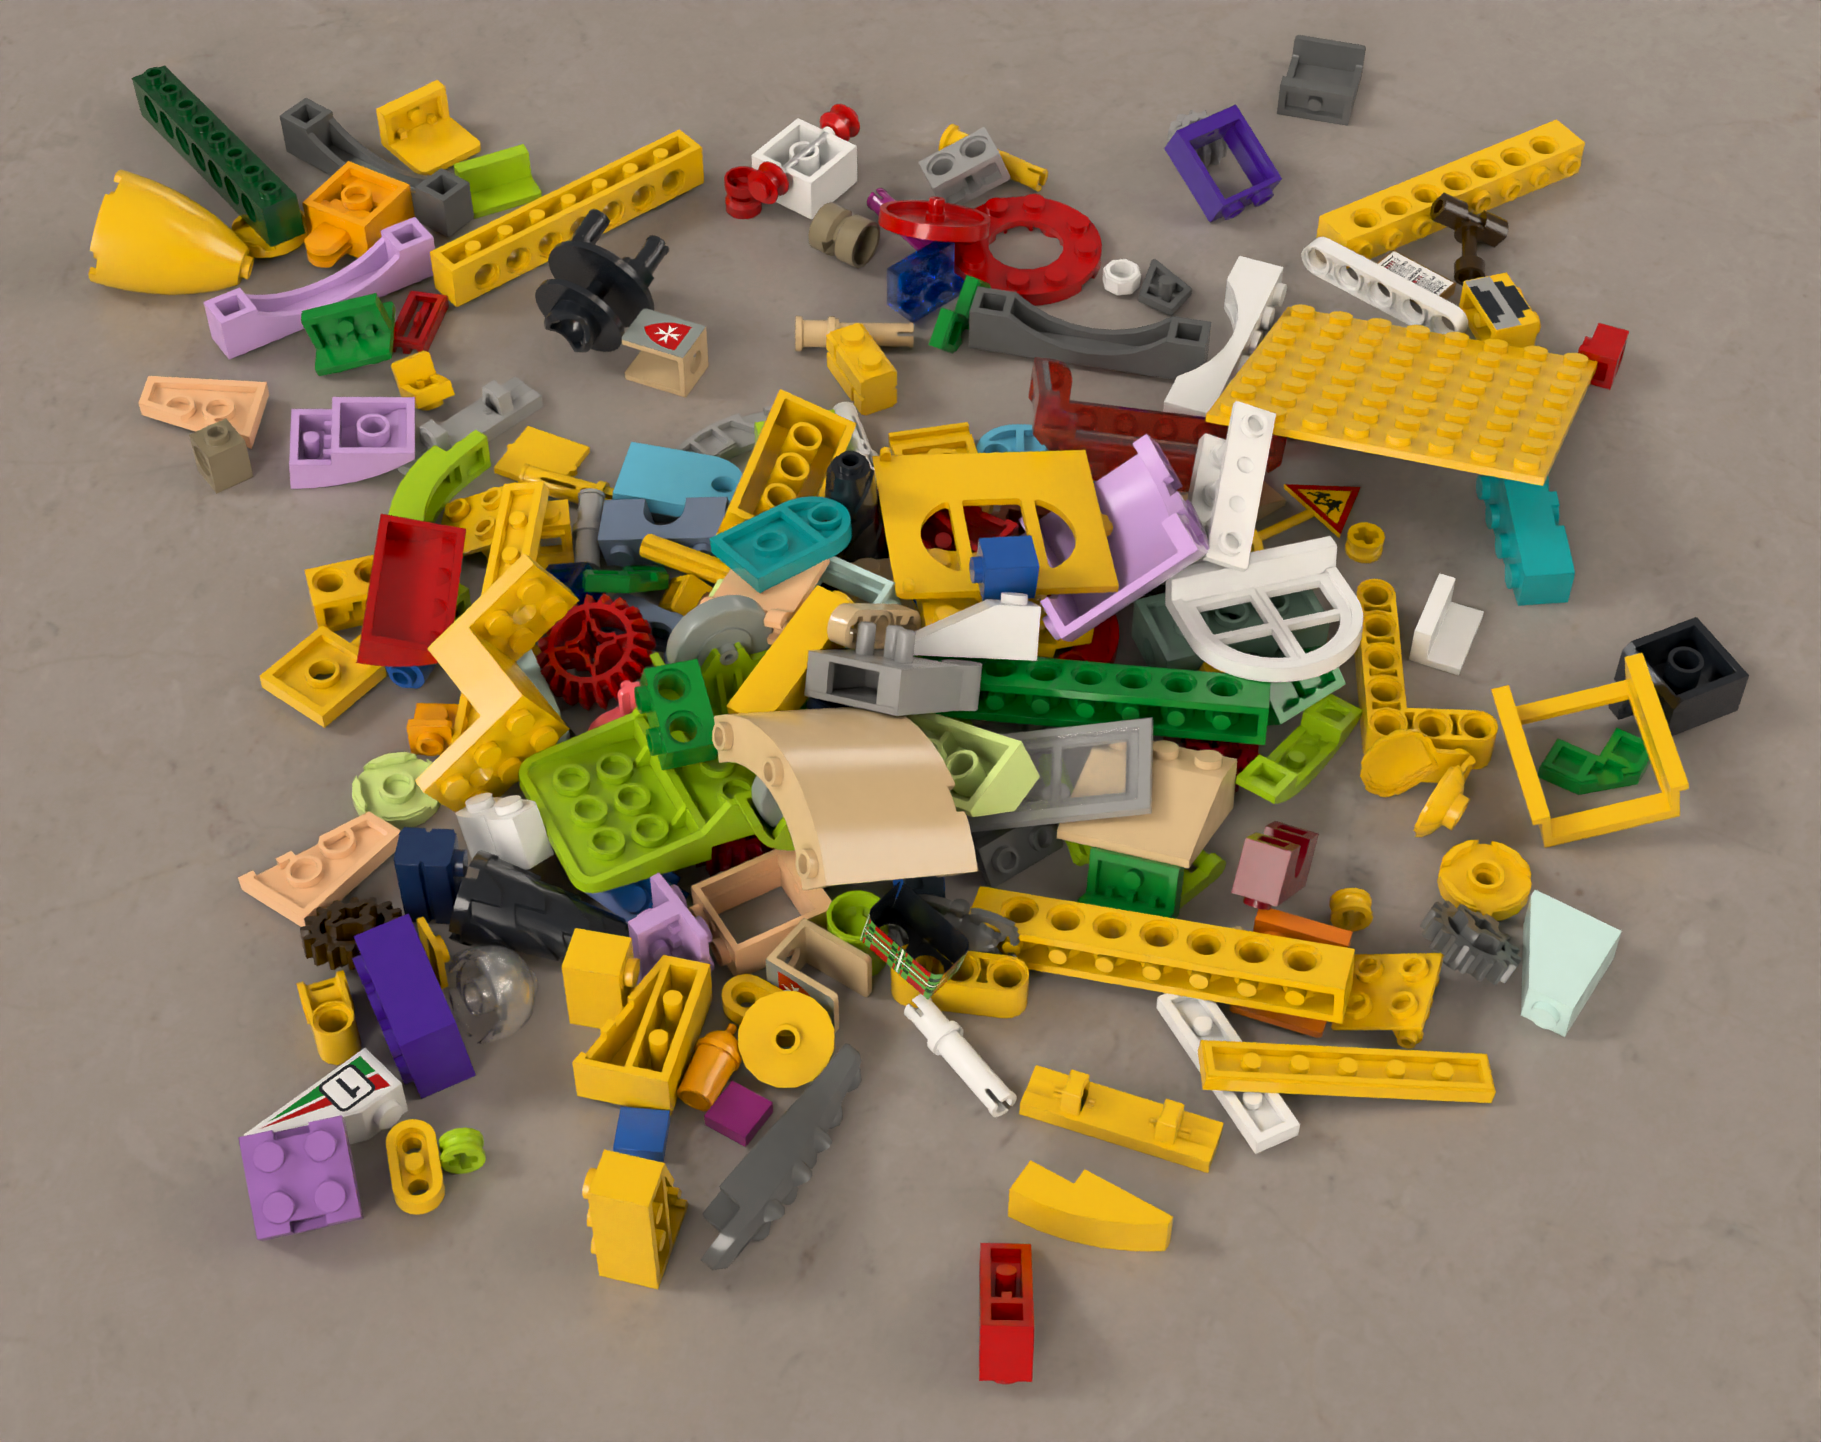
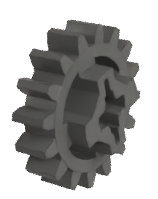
[1420,901,1522,985]

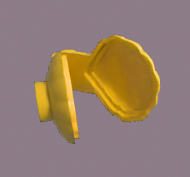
[1359,729,1476,838]

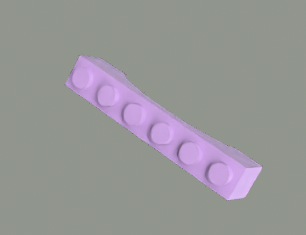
[204,217,435,360]

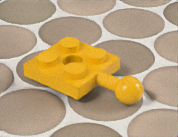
[259,625,387,728]

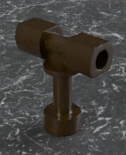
[1430,193,1509,286]

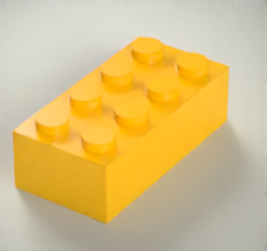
[716,389,857,535]

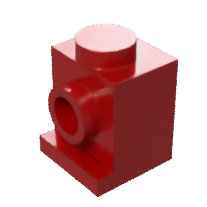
[1578,323,1629,390]

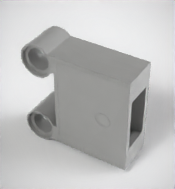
[804,621,982,716]

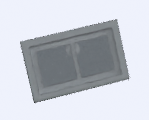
[966,717,1153,832]

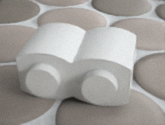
[455,793,554,870]

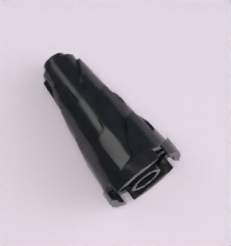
[820,451,890,592]
[449,850,629,961]

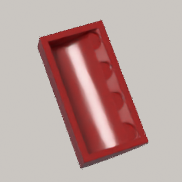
[356,514,466,667]

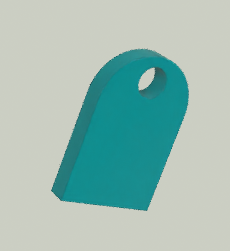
[709,496,852,593]

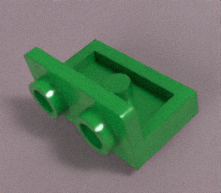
[1077,847,1184,919]

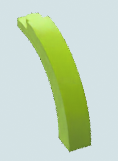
[388,429,491,622]

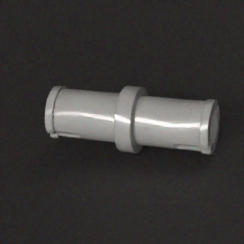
[572,488,605,575]

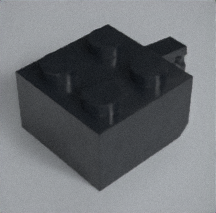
[1608,617,1749,736]

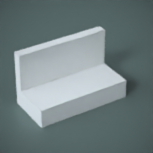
[1409,573,1484,675]

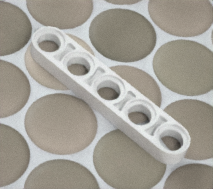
[1301,237,1468,334]

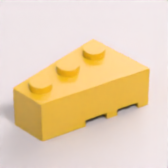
[582,1149,689,1290]

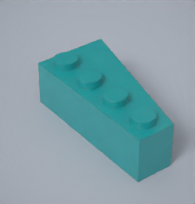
[1476,469,1575,606]

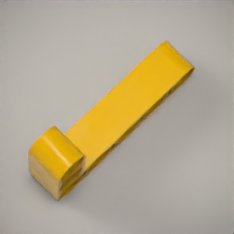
[1354,578,1498,770]

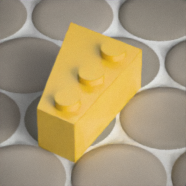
[572,955,713,1116]

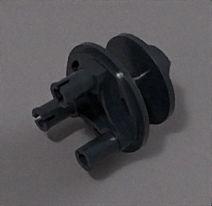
[535,209,670,353]

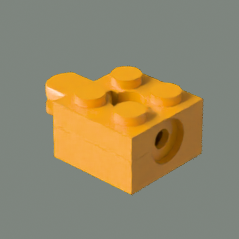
[302,161,415,268]

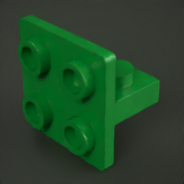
[301,293,396,376]

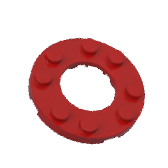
[950,194,1102,306]

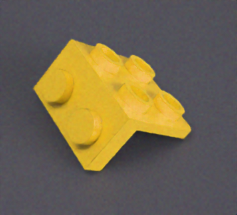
[376,80,481,175]

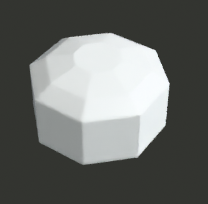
[1102,259,1141,295]

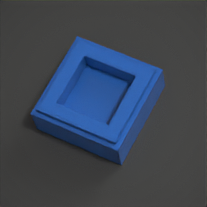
[613,1107,671,1162]

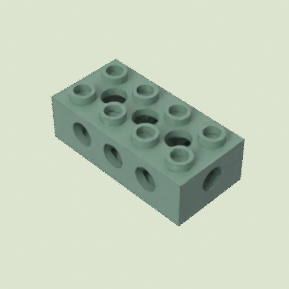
[1131,589,1330,671]

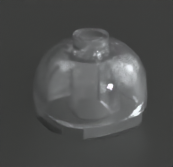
[448,944,539,1045]

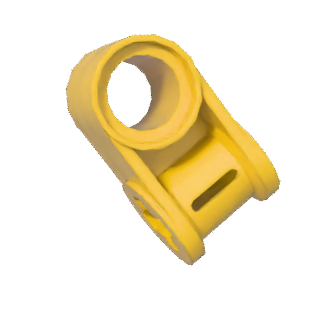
[296,970,362,1065]

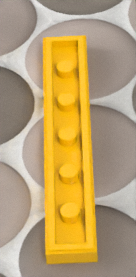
[1197,1040,1496,1103]

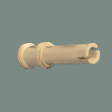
[795,316,914,351]

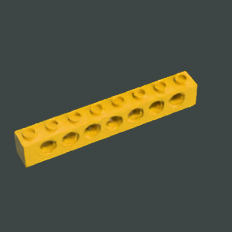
[1316,119,1585,269]
[430,129,704,307]
[969,886,1355,1024]

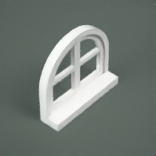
[1165,536,1363,682]

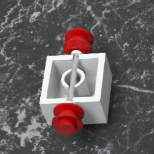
[747,104,860,220]

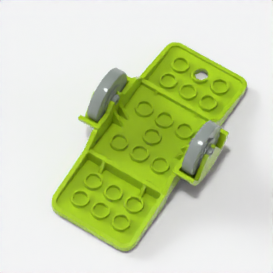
[518,595,974,893]

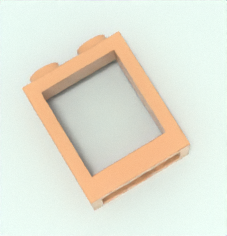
[688,849,832,977]

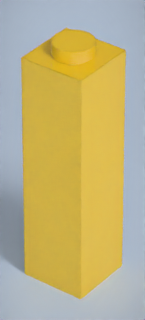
[726,585,854,714]

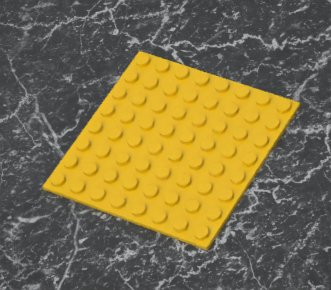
[1205,304,1598,486]

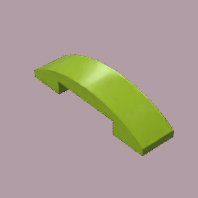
[1235,694,1363,804]

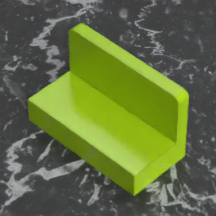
[453,144,542,219]

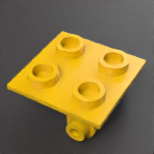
[441,482,517,560]
[1331,953,1444,1049]

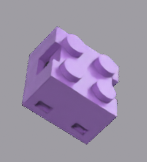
[238,1115,364,1241]

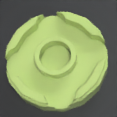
[352,752,441,830]

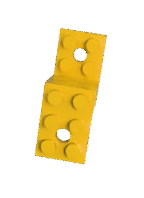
[415,553,579,813]

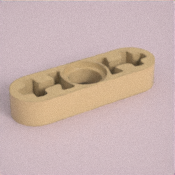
[827,603,921,649]

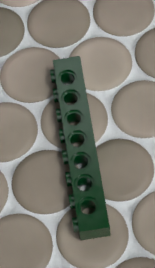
[132,65,305,247]

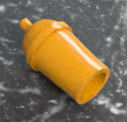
[677,1023,742,1111]

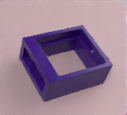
[1164,104,1282,223]

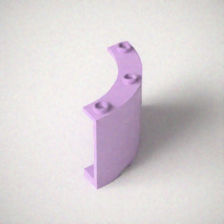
[1018,434,1210,642]

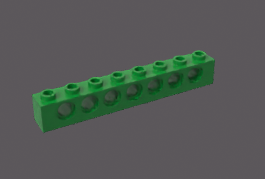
[913,655,1271,745]

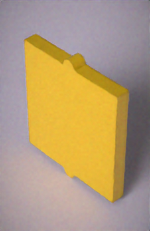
[494,426,590,481]

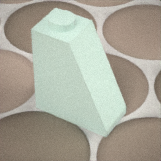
[1521,890,1622,1037]

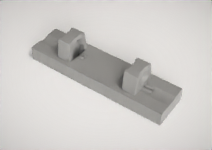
[396,376,543,475]

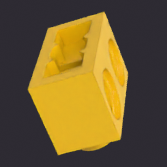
[304,554,374,632]

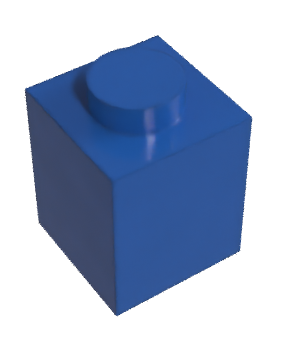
[969,535,1040,601]

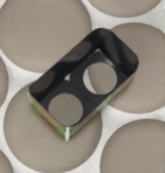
[860,881,969,1000]

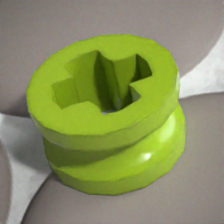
[439,1127,486,1174]

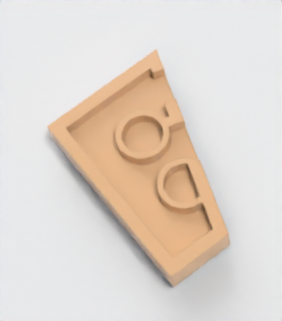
[139,376,269,449]
[238,811,401,927]

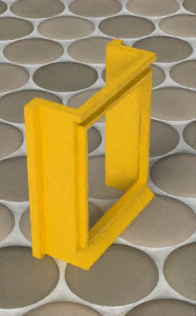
[1491,653,1689,848]

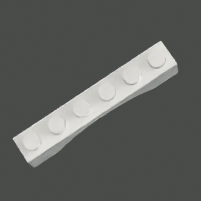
[1161,256,1287,442]

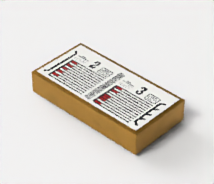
[1377,250,1456,304]

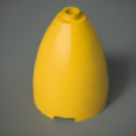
[88,170,254,295]

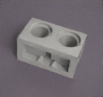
[919,127,1011,205]

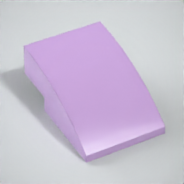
[289,397,415,489]

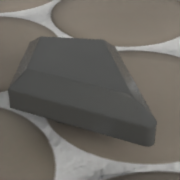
[1138,259,1192,316]

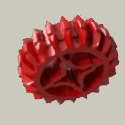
[536,593,656,711]

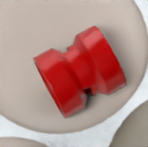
[724,166,762,219]

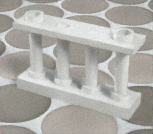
[1187,401,1276,573]

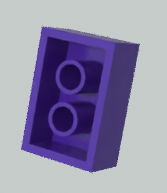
[352,913,476,1099]

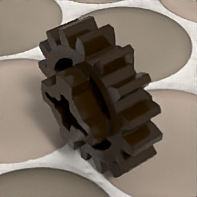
[300,897,402,970]

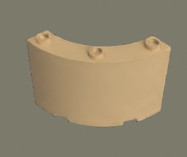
[712,707,978,890]

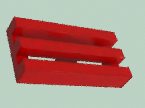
[393,291,449,354]

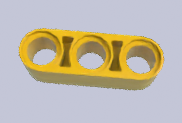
[891,944,1029,1019]

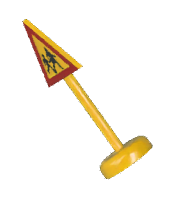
[1250,484,1361,552]

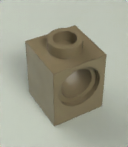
[189,418,253,494]

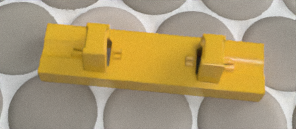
[1019,1065,1224,1173]

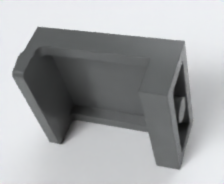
[1277,35,1366,126]

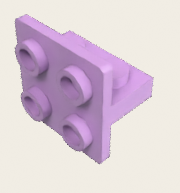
[628,873,715,984]

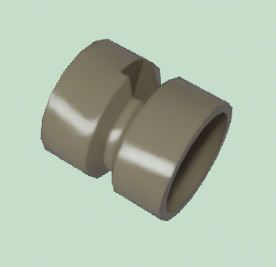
[808,202,880,269]

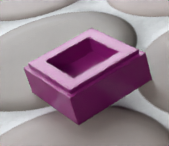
[704,1081,773,1147]

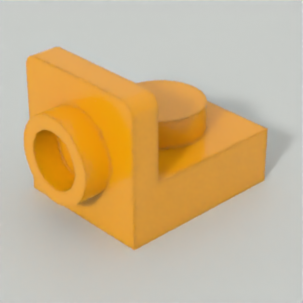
[406,703,459,756]

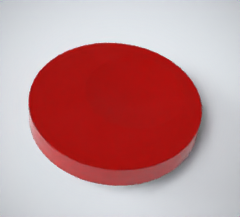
[878,196,991,242]

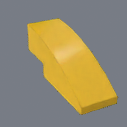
[1008,1160,1173,1251]

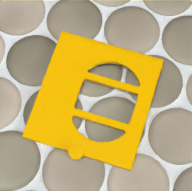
[872,447,1119,600]

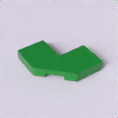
[928,275,991,354]
[582,566,669,593]
[1538,728,1650,795]

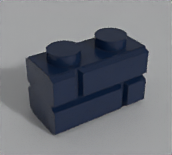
[393,827,470,924]

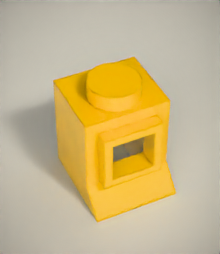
[536,499,574,571]

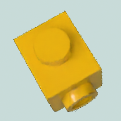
[391,350,455,411]

